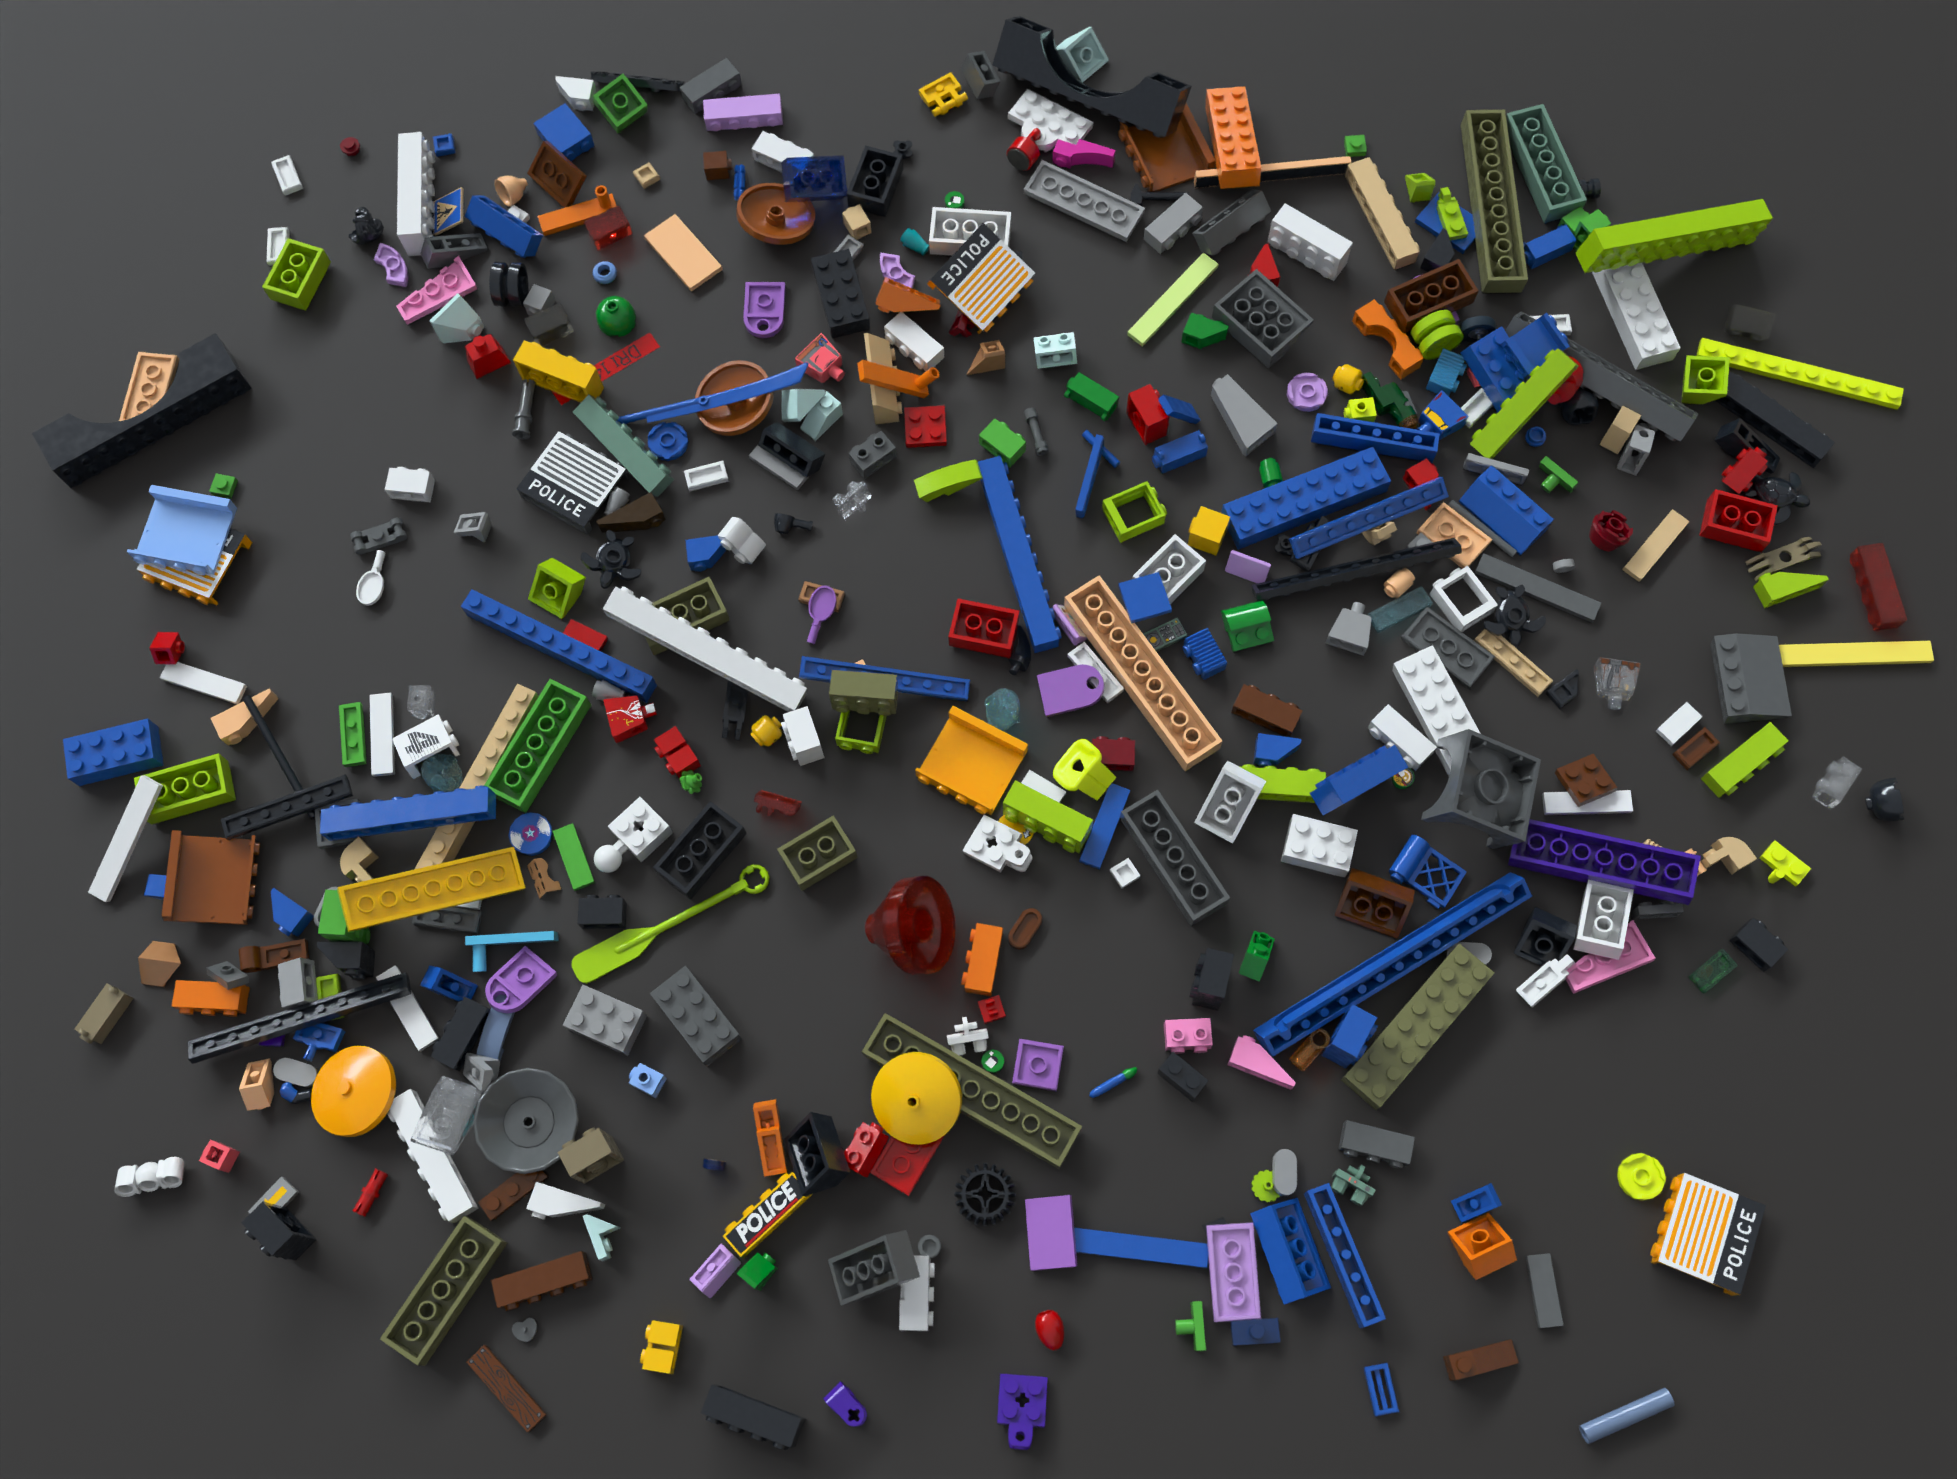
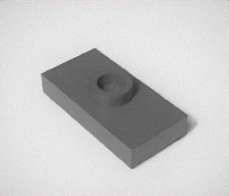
[206,961,249,990]

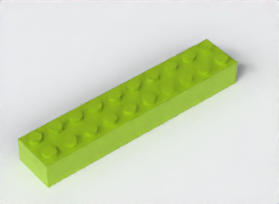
[1575,199,1773,273]

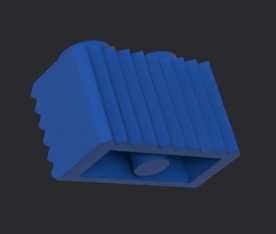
[1182,628,1227,680]

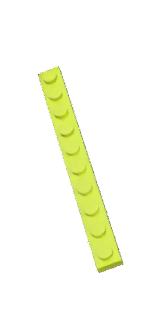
[1696,338,1904,410]

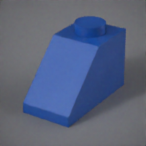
[685,535,727,572]
[1253,733,1301,768]
[271,888,314,937]
[420,965,478,1002]

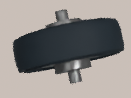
[1459,316,1496,342]

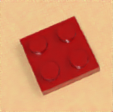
[904,406,947,448]

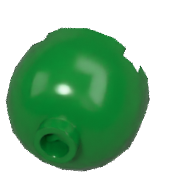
[596,296,636,337]

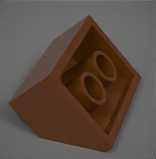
[1334,868,1415,939]

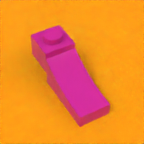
[1052,139,1116,169]

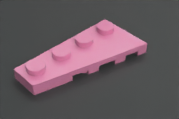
[397,256,478,325]
[1565,920,1655,994]

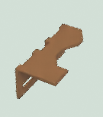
[527,858,561,899]

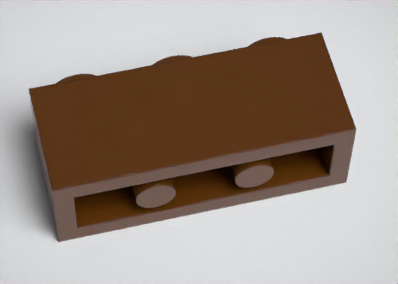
[1231,684,1303,737]

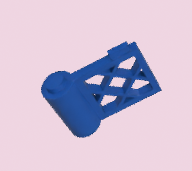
[1389,835,1467,909]

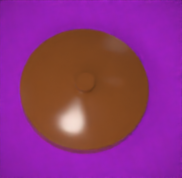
[736,183,815,245]
[695,360,774,436]

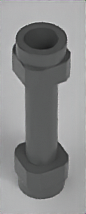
[1024,408,1049,456]

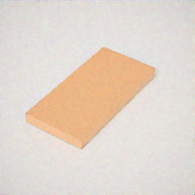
[644,214,723,292]
[119,352,179,421]

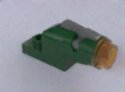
[1362,371,1419,429]

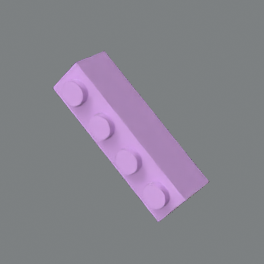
[703,94,783,131]

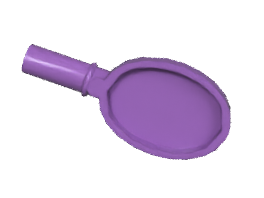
[807,586,837,644]

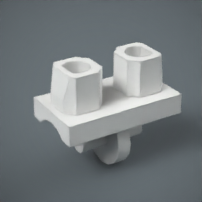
[947,1017,988,1055]

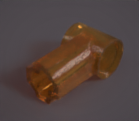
[1289,1029,1330,1072]

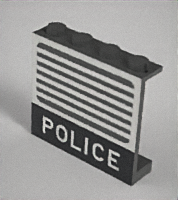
[516,431,629,535]

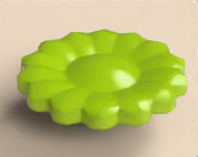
[1251,1170,1280,1202]

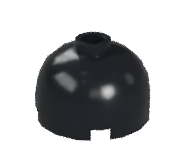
[1865,777,1904,822]

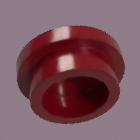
[340,137,360,156]

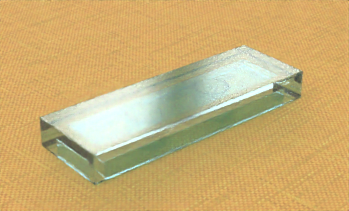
[1368,586,1433,633]

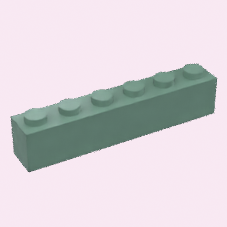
[573,394,674,497]

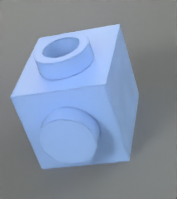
[629,1063,667,1098]

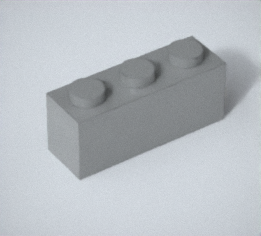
[1144,193,1203,254]

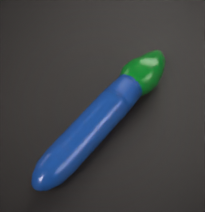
[1089,1067,1138,1098]

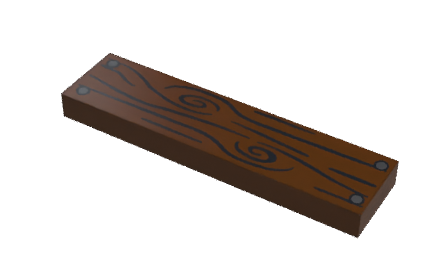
[467,1345,547,1433]

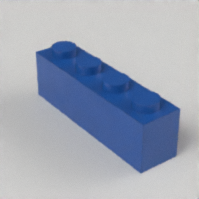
[464,195,543,258]

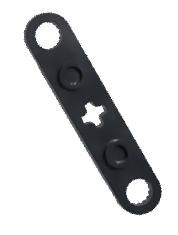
[591,71,684,92]

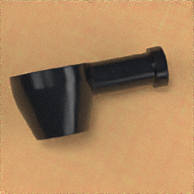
[774,513,813,534]

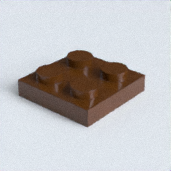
[1555,754,1617,807]

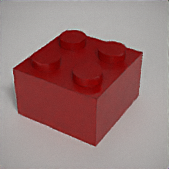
[1126,384,1170,445]

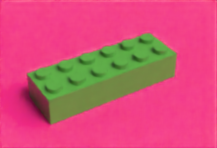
[484,679,591,813]

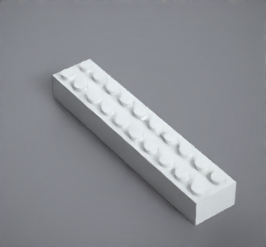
[603,586,807,712]

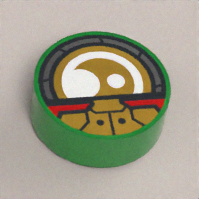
[1392,768,1415,789]

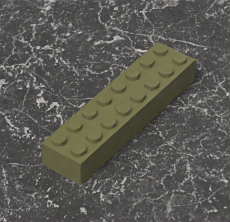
[1341,943,1494,1110]

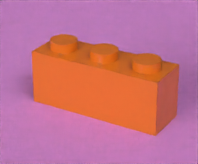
[961,923,1003,997]
[171,980,250,1017]

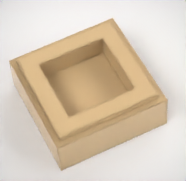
[633,162,660,189]

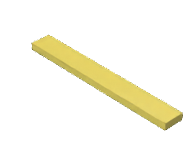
[1779,641,1934,667]

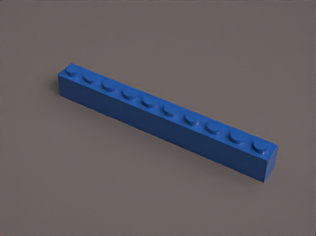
[978,456,1062,653]
[461,589,657,703]

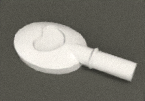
[356,550,385,606]

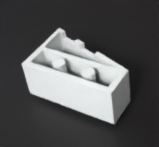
[899,1256,935,1331]

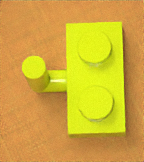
[1759,841,1811,886]

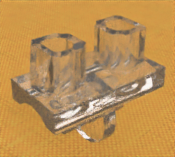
[832,481,872,520]

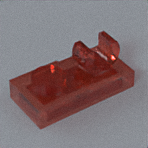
[754,790,802,816]

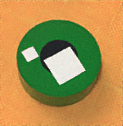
[945,191,964,209]
[982,1050,1004,1073]

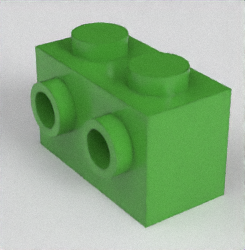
[979,418,1026,467]

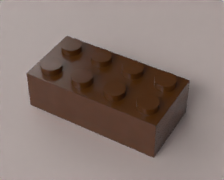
[1384,259,1479,334]

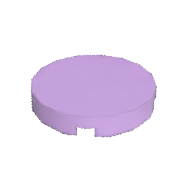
[1287,372,1328,412]

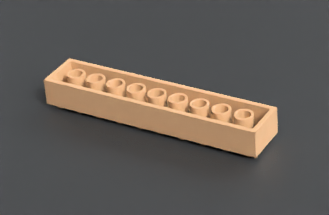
[1064,575,1222,772]

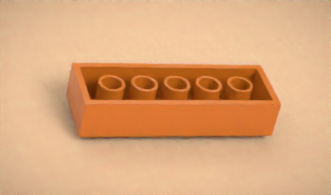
[1205,86,1261,189]

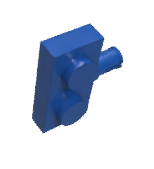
[293,1023,345,1062]

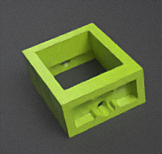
[1102,481,1167,543]
[835,710,887,754]

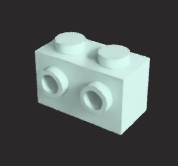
[1034,332,1077,369]

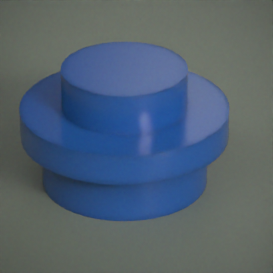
[1525,427,1546,447]

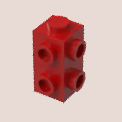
[1721,447,1768,494]
[844,1122,889,1178]

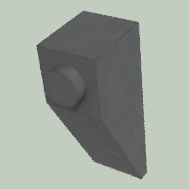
[420,233,488,269]

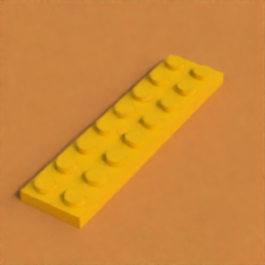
[337,847,525,932]

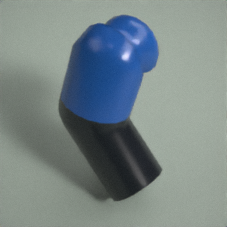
[280,1082,312,1104]

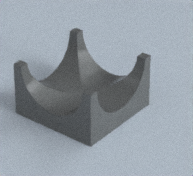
[1421,729,1541,849]

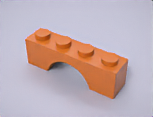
[1352,299,1424,380]

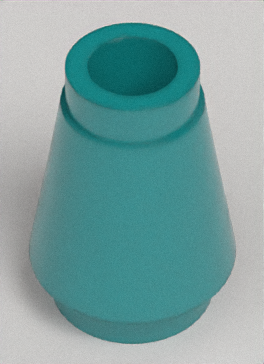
[900,228,929,256]

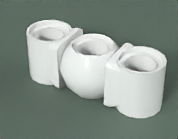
[114,1157,185,1197]

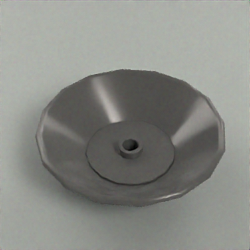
[473,1068,579,1174]

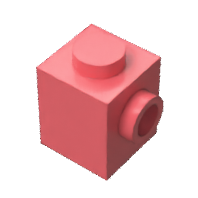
[199,1140,240,1173]

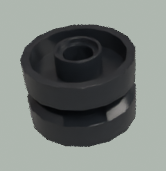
[489,262,528,307]

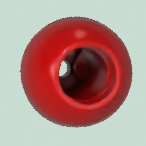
[1035,1310,1064,1350]

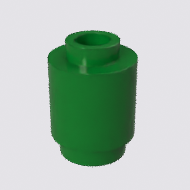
[1259,458,1283,488]

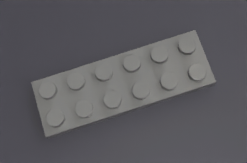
[1024,160,1145,242]

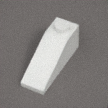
[526,1182,605,1220]

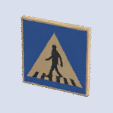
[433,187,464,236]

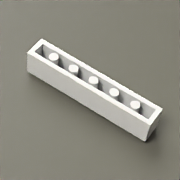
[387,1089,478,1223]

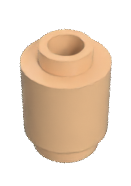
[1384,568,1415,598]

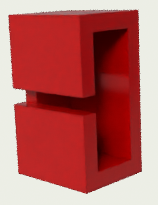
[654,726,701,780]

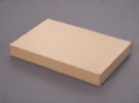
[1417,502,1492,569]

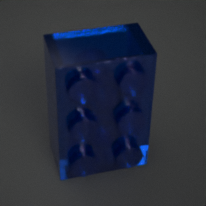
[781,155,847,202]

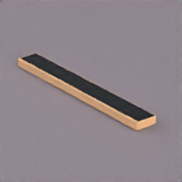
[1194,156,1351,188]

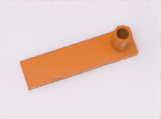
[538,185,619,236]
[857,360,939,398]

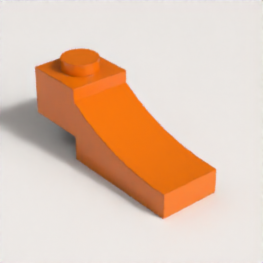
[753,1099,787,1177]

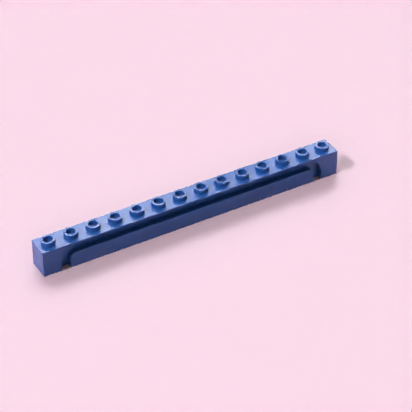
[1253,872,1532,1057]

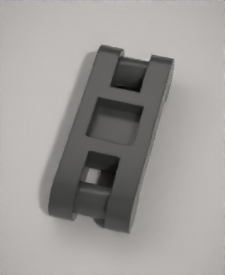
[350,518,407,555]

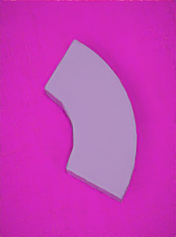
[374,243,409,287]
[880,253,915,288]

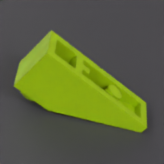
[1753,572,1829,608]

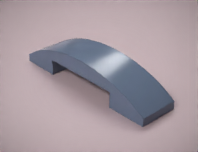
[477,995,515,1061]

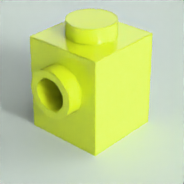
[1344,397,1377,422]

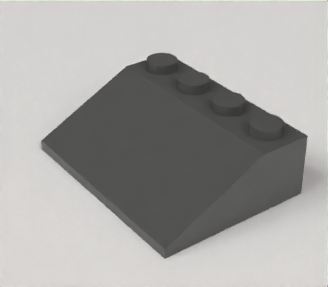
[1212,269,1314,369]
[1710,633,1792,724]

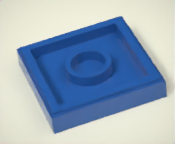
[1118,572,1172,624]

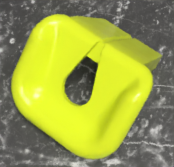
[1053,739,1116,801]

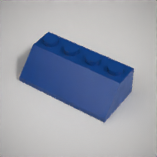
[1458,465,1554,556]
[1250,1198,1331,1304]

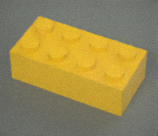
[513,340,604,403]

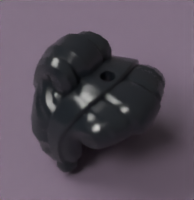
[349,207,384,245]

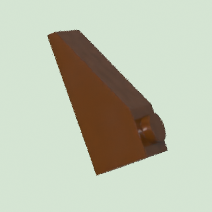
[1443,1339,1519,1380]

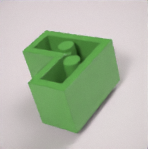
[1558,206,1611,251]

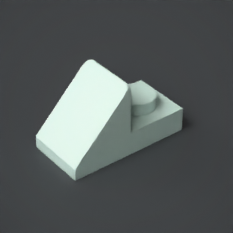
[583,1214,620,1261]

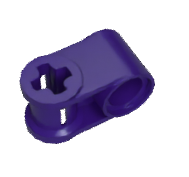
[823,1381,867,1427]

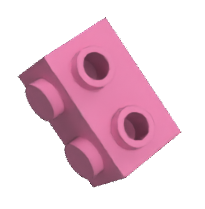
[1164,1018,1212,1054]

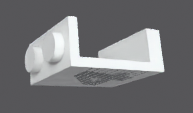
[392,714,460,779]

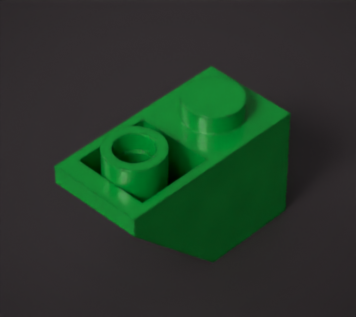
[1181,313,1229,349]
[1239,931,1275,982]

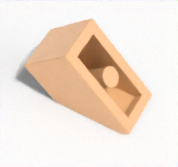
[239,1059,274,1111]

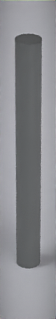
[1448,500,1517,557]

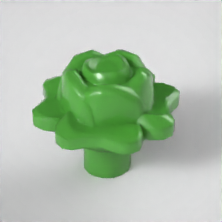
[680,770,702,794]

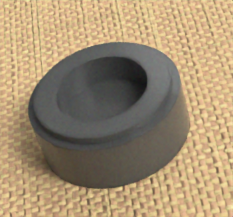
[918,1235,941,1259]

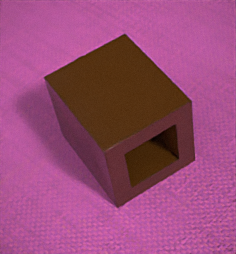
[703,151,733,180]

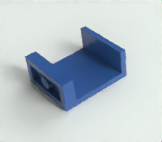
[1501,312,1570,378]

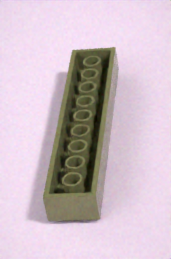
[1461,110,1528,293]
[862,1013,1082,1169]

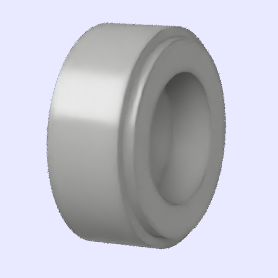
[1553,559,1575,573]

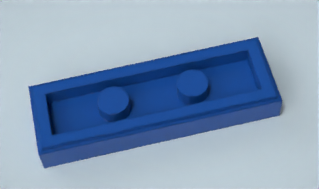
[1158,394,1200,424]

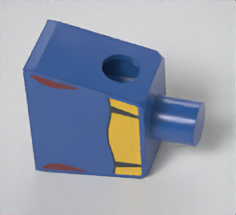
[1417,390,1469,440]

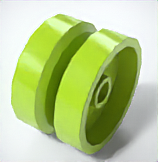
[1410,310,1464,360]

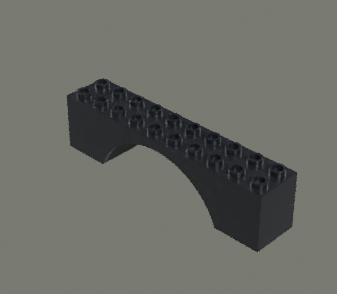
[992,16,1192,138]
[32,333,252,488]

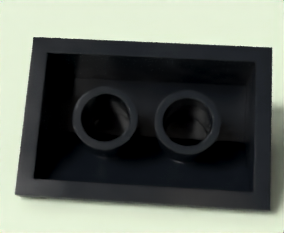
[784,1112,850,1196]

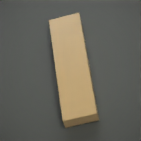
[1622,509,1690,582]
[1474,629,1553,697]

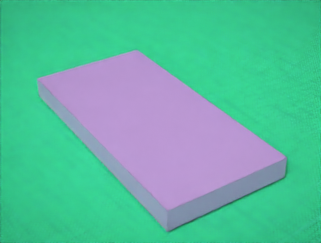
[1206,1222,1261,1322]

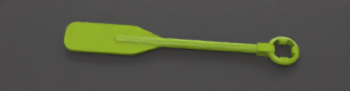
[571,864,770,983]

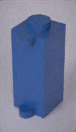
[1523,225,1577,269]
[1152,430,1208,474]

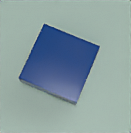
[433,133,456,157]

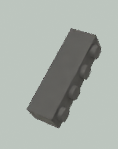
[1193,189,1271,255]

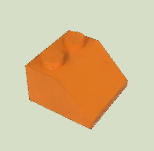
[1448,1212,1517,1280]

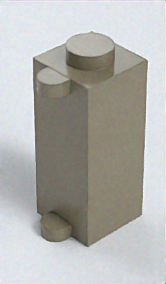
[74,983,134,1044]

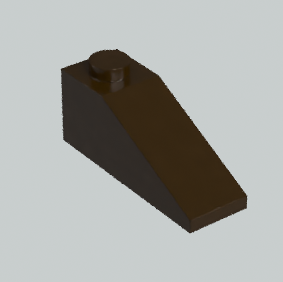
[596,492,666,533]

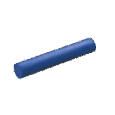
[1082,430,1120,468]

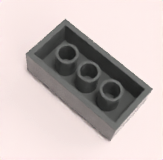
[650,965,742,1067]
[828,1230,920,1306]

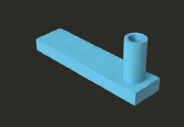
[465,931,559,972]

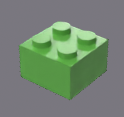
[593,73,648,134]

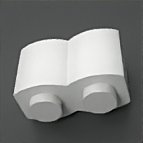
[718,517,766,564]

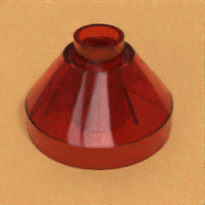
[865,876,956,975]

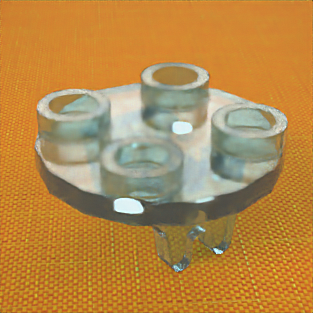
[985,688,1020,731]
[421,754,463,793]

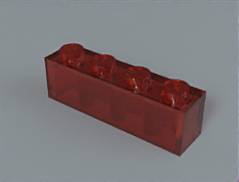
[1850,543,1907,631]

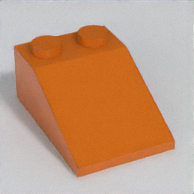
[876,277,940,313]

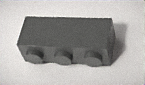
[680,58,742,114]
[1338,1120,1415,1169]

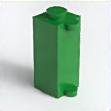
[1064,372,1119,421]

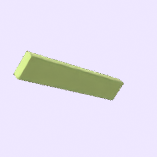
[1127,253,1219,347]

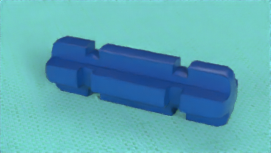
[734,165,745,201]

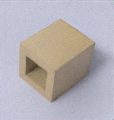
[842,204,871,240]

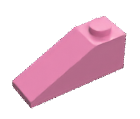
[1227,1035,1296,1090]

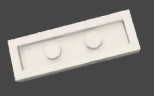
[1068,642,1124,703]

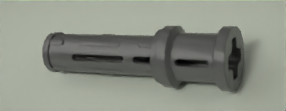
[512,379,536,440]

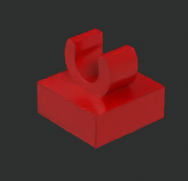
[978,995,1006,1024]

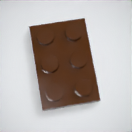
[527,141,587,208]

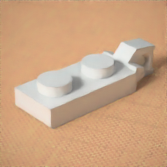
[1516,954,1575,1008]

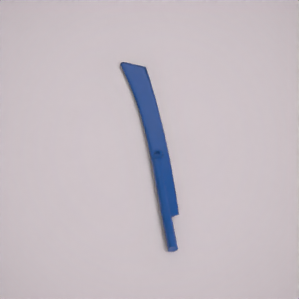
[618,362,809,424]

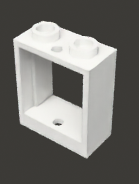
[1430,566,1498,632]

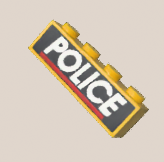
[723,1172,813,1259]

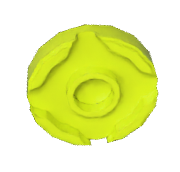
[1617,1153,1666,1201]

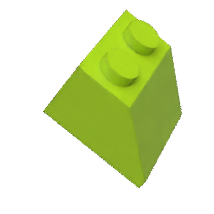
[1681,355,1730,404]
[528,558,586,619]

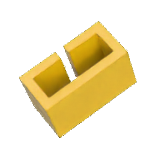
[640,1320,683,1374]

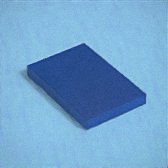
[1415,192,1475,254]

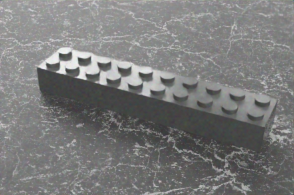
[1505,311,1698,442]

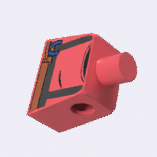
[795,333,845,383]

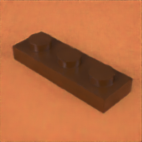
[478,1170,549,1221]

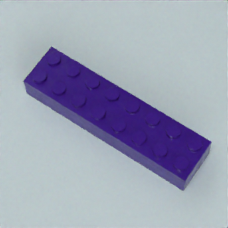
[1508,819,1701,905]

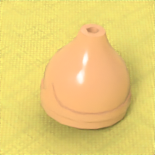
[494,176,528,207]

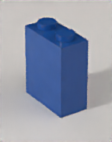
[534,103,594,161]

